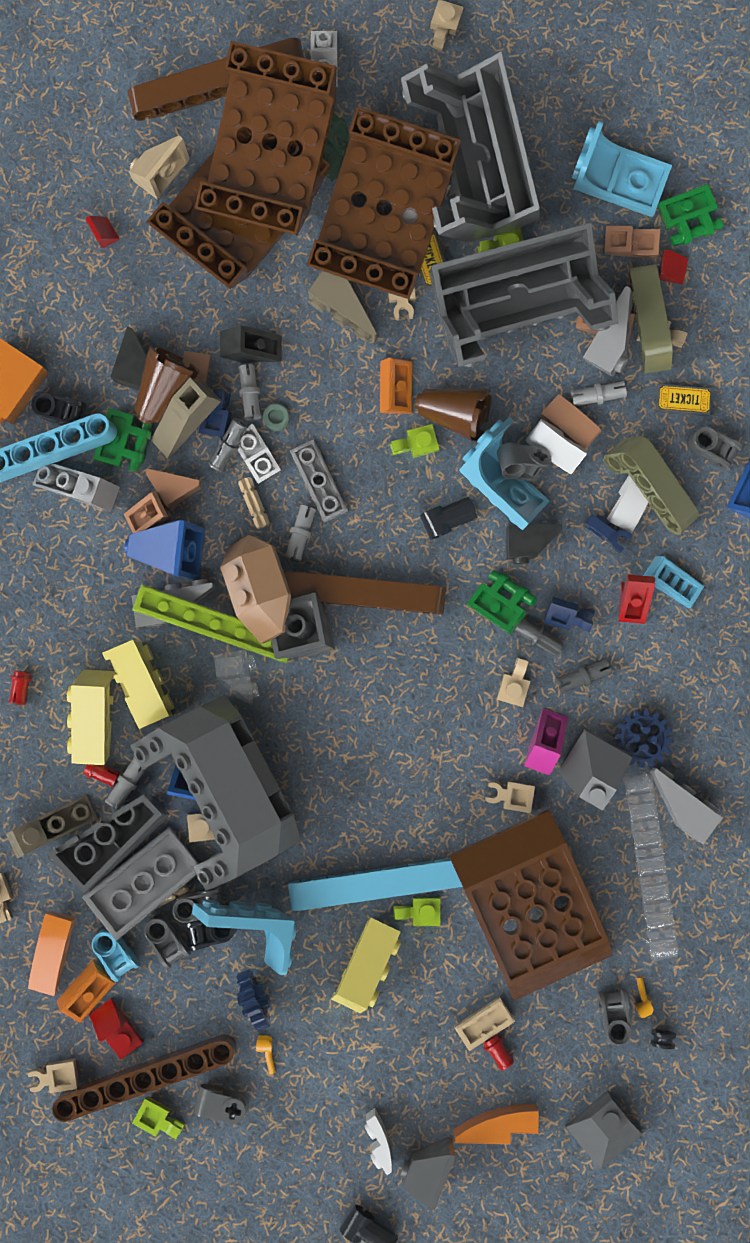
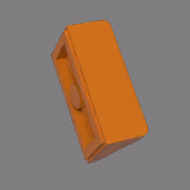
[380,357,413,414]
[57,960,116,1023]

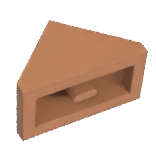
[146,469,203,509]
[124,491,172,533]

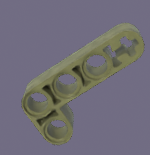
[629,264,673,374]
[604,436,699,535]

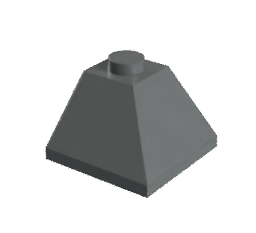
[271,593,336,659]
[558,728,633,811]
[565,1091,642,1170]
[399,1137,455,1210]

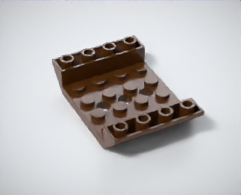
[195,41,337,235]
[307,106,461,300]
[146,129,331,289]
[449,809,613,1001]

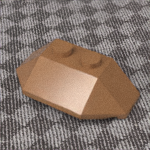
[220,535,291,644]

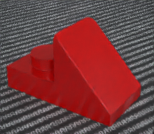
[618,574,656,624]
[89,997,144,1060]

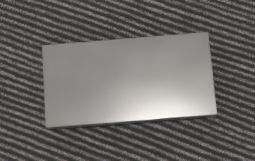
[82,827,199,941]

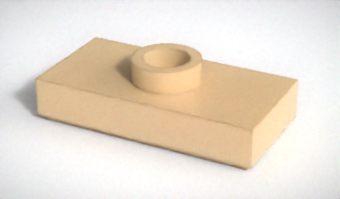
[454,996,515,1051]

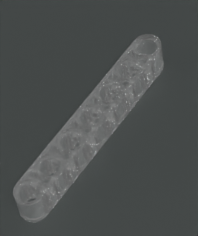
[621,770,678,961]

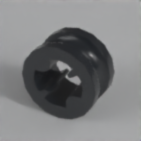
[650,1029,676,1049]

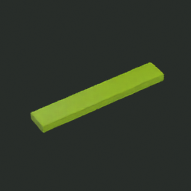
[132,584,288,663]

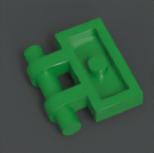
[657,184,723,247]
[93,408,153,473]
[467,570,537,635]

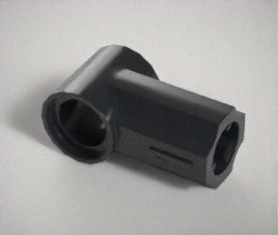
[420,497,478,540]
[339,1204,398,1243]

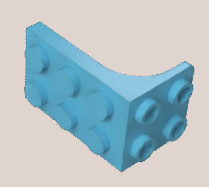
[572,121,672,217]
[459,417,550,530]
[192,900,296,975]

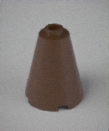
[134,346,199,425]
[415,388,492,443]

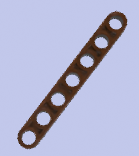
[127,38,306,121]
[283,571,446,615]
[52,1034,236,1122]

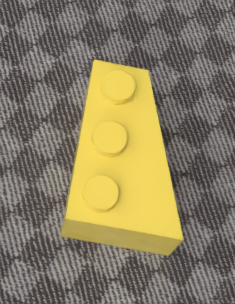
[102,640,174,729]
[67,669,115,765]
[331,918,402,1013]

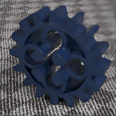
[613,709,674,768]
[236,969,271,1031]

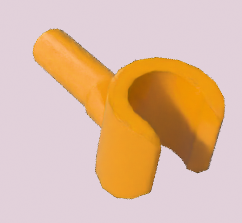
[635,977,653,1018]
[256,1035,276,1074]

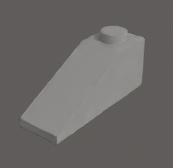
[583,286,633,377]

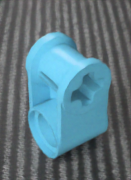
[92,928,140,982]

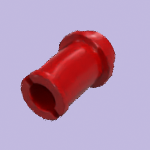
[8,670,32,705]
[83,764,120,788]
[483,1034,514,1071]

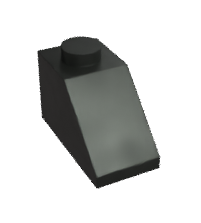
[220,325,282,362]
[110,327,147,390]
[506,524,563,564]

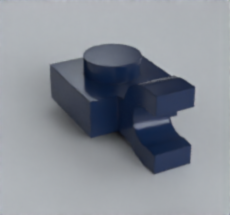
[199,389,232,438]
[583,514,633,553]
[544,597,595,632]

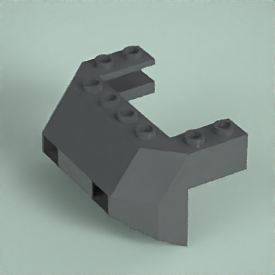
[401,52,540,242]
[429,223,618,367]
[130,695,301,891]

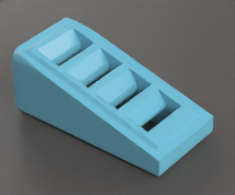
[643,556,704,608]

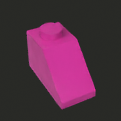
[524,708,568,775]

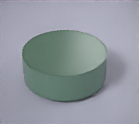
[263,403,290,431]

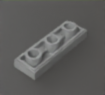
[290,439,348,523]

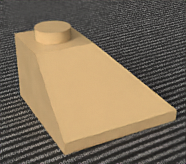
[129,136,190,200]

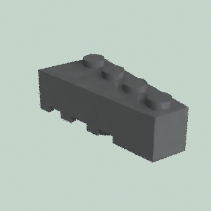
[47,795,170,893]

